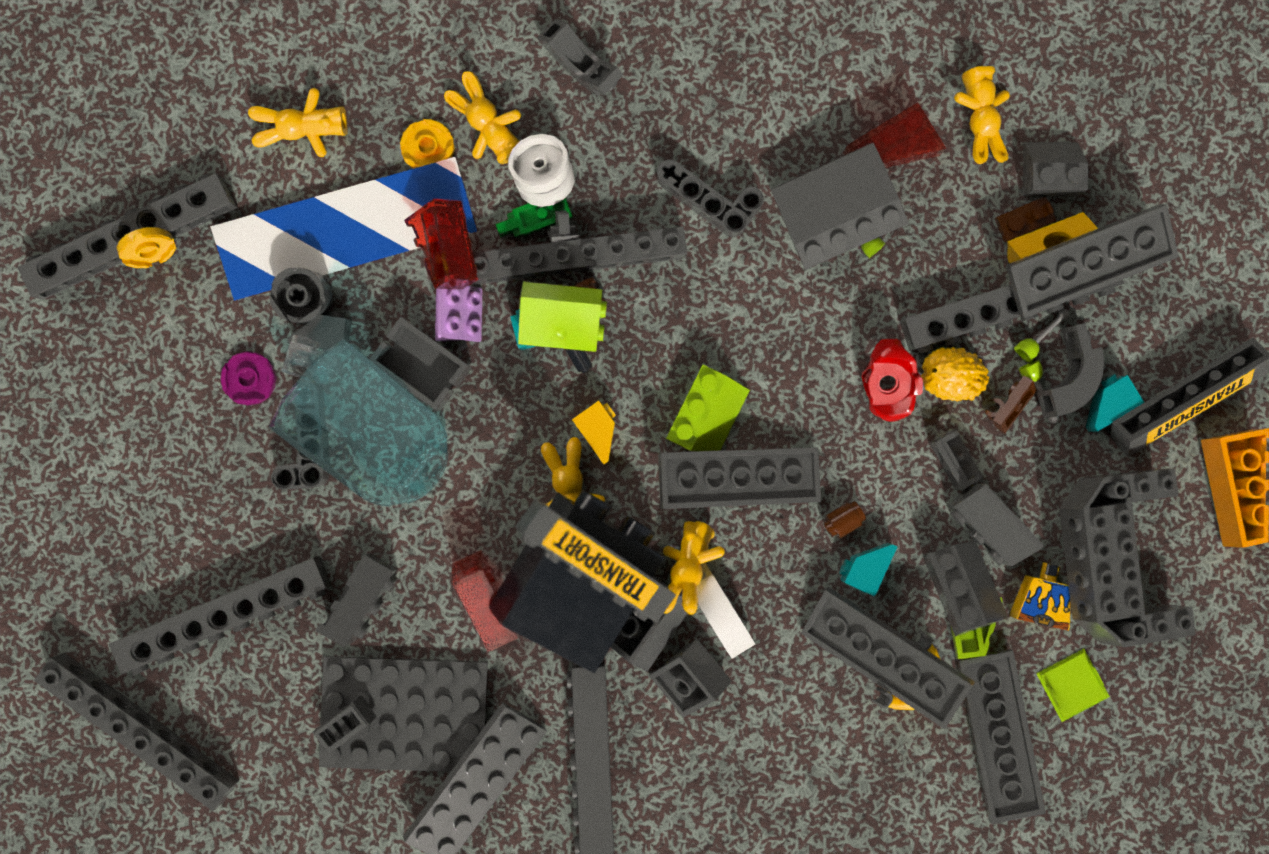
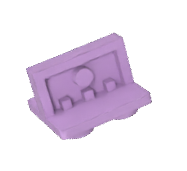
[435,282,482,342]

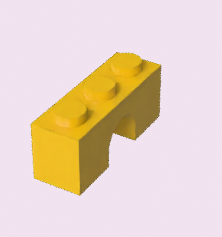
[1007,212,1098,263]

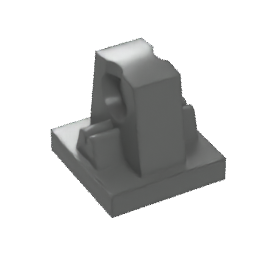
[547,210,579,243]

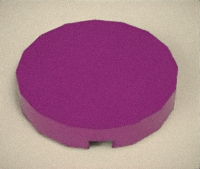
[220,351,277,406]

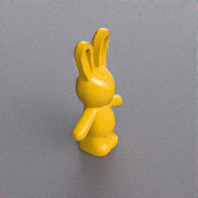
[954,66,1010,164]
[444,71,521,164]
[248,88,348,157]
[541,437,605,506]
[663,521,725,615]

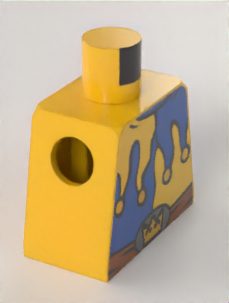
[1010,562,1071,631]

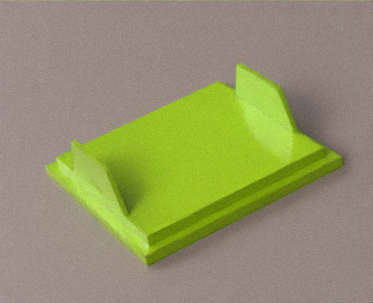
[1036,649,1110,722]

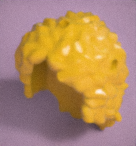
[921,347,989,402]

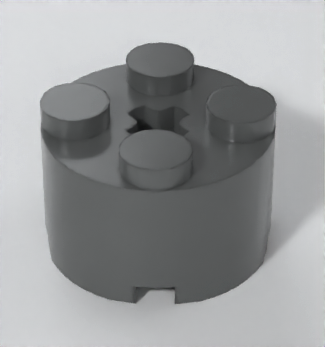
[270,268,334,324]

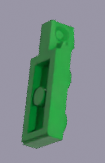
[495,198,573,238]

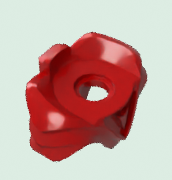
[862,339,923,422]

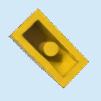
[572,401,616,464]

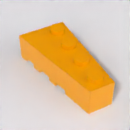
[1201,428,1269,548]

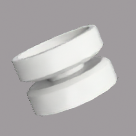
[508,134,575,207]

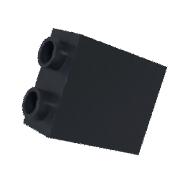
[488,490,665,673]

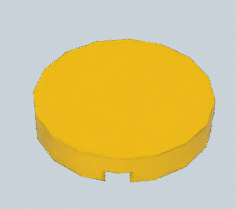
[400,119,455,169]
[117,227,176,268]

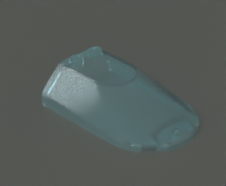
[269,339,449,506]

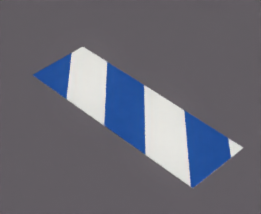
[211,157,477,301]

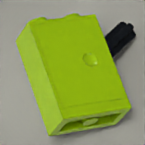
[518,282,607,374]

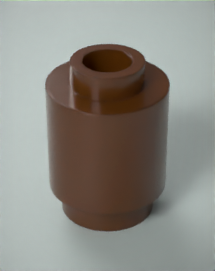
[823,501,866,539]

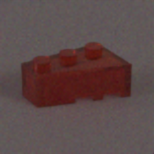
[842,102,947,168]
[404,199,478,289]
[451,550,518,652]

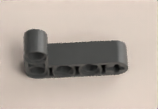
[657,160,764,237]
[271,381,329,490]

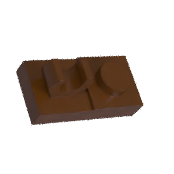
[994,196,1057,243]
[985,376,1037,434]

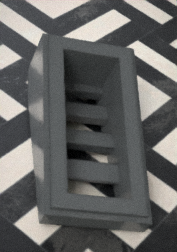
[312,696,376,754]

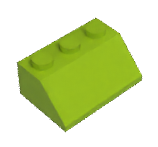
[666,365,750,452]

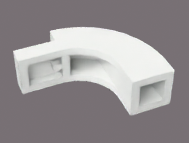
[697,563,755,658]

